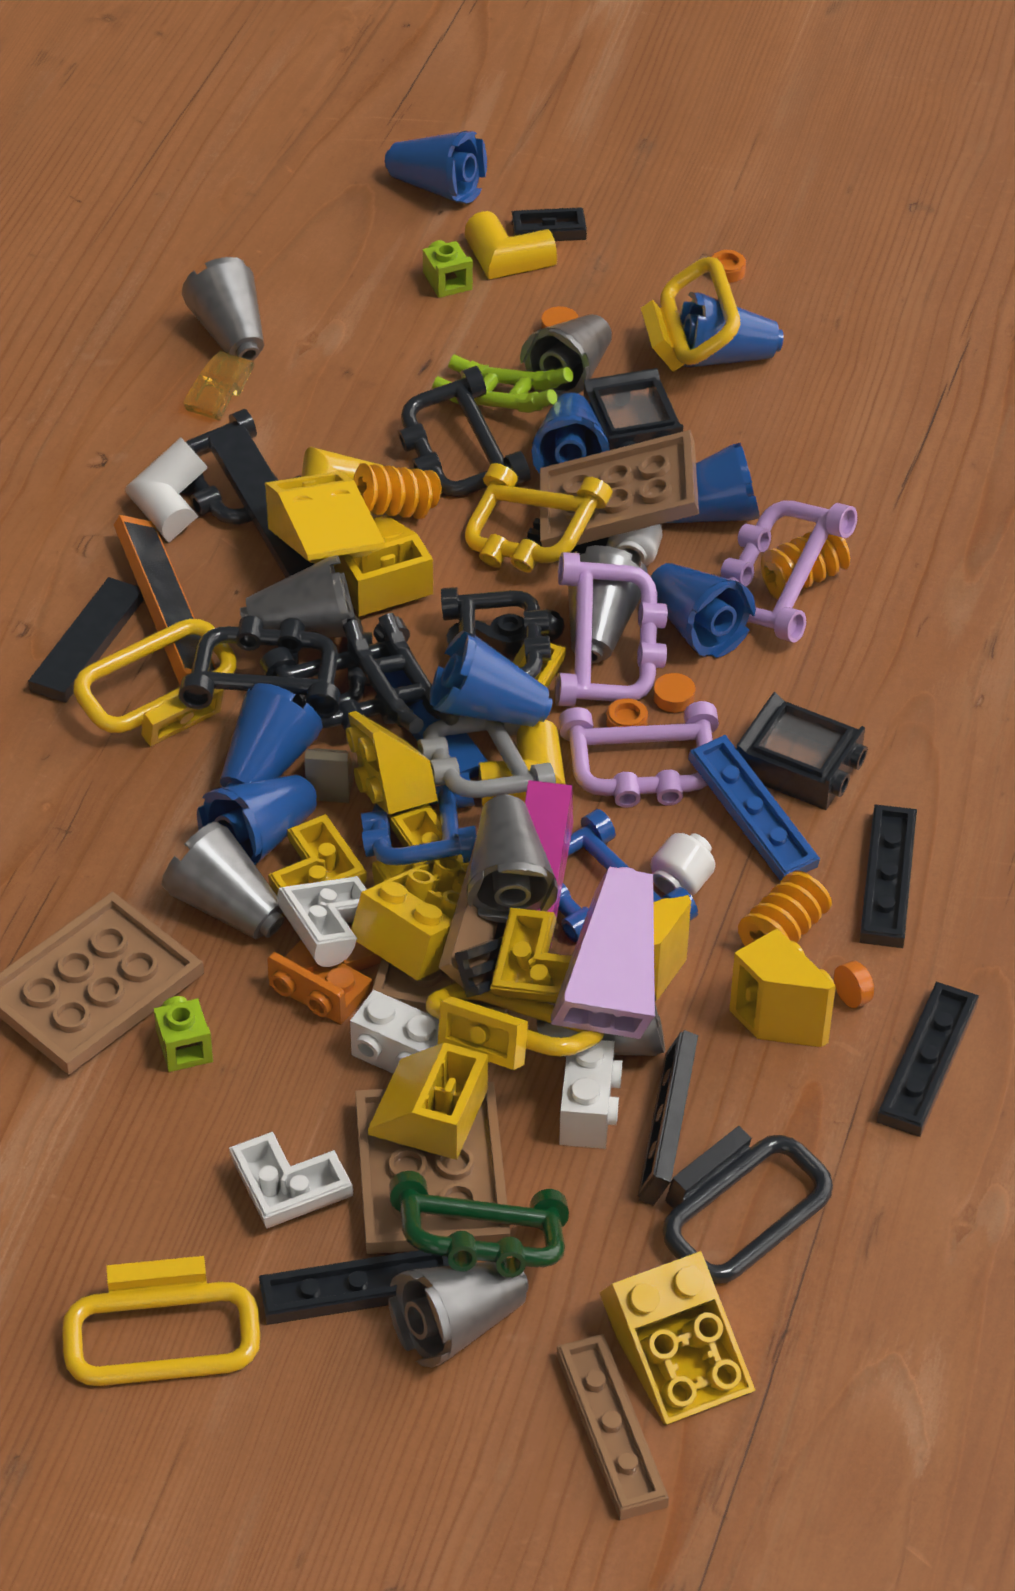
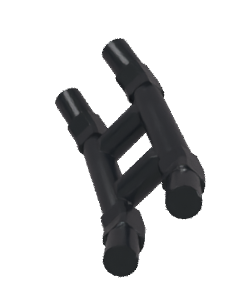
[342,613,460,734]

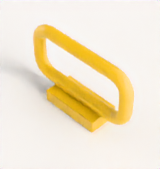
[641,257,740,372]
[73,619,236,747]
[426,983,604,1070]
[62,1256,261,1386]

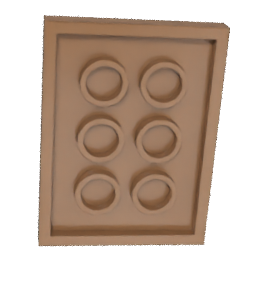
[540,430,699,547]
[0,892,204,1075]
[355,1082,510,1254]

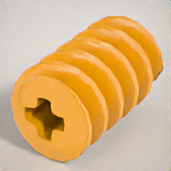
[353,463,442,519]
[760,531,851,600]
[738,870,832,946]

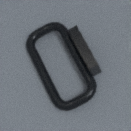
[662,1126,833,1284]

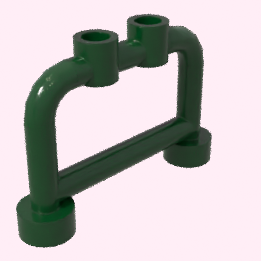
[389,1171,569,1278]

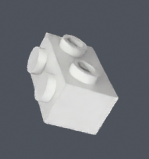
[350,990,439,1074]
[559,1040,623,1149]

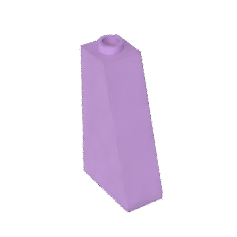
[551,866,655,1039]

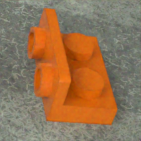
[267,940,373,1025]

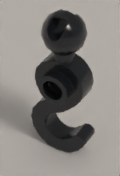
[446,610,565,657]

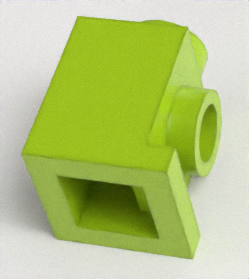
[423,240,473,298]
[154,996,213,1072]

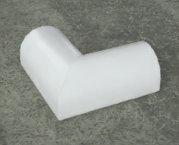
[125,437,208,542]
[277,876,367,967]
[229,1132,353,1229]

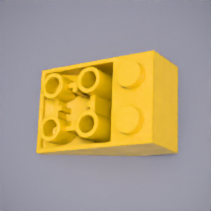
[265,471,385,564]
[333,515,433,617]
[351,857,467,981]
[599,1251,756,1425]

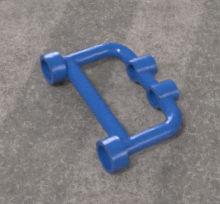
[361,772,477,866]
[558,809,698,943]

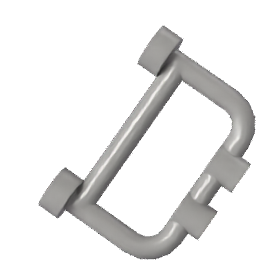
[418,716,556,798]

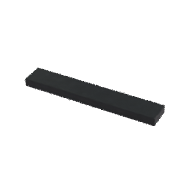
[208,424,315,578]

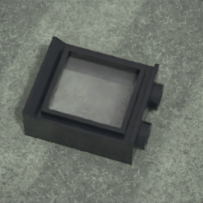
[583,368,684,450]
[736,692,868,810]

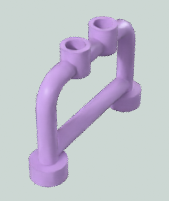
[721,501,857,642]
[555,552,668,707]
[559,701,719,808]

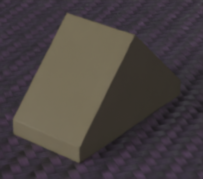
[305,748,357,803]

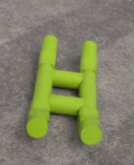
[432,354,573,413]

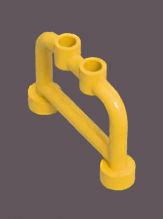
[465,463,613,573]

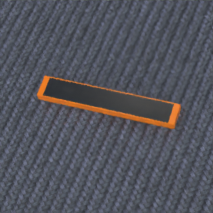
[114,515,216,685]

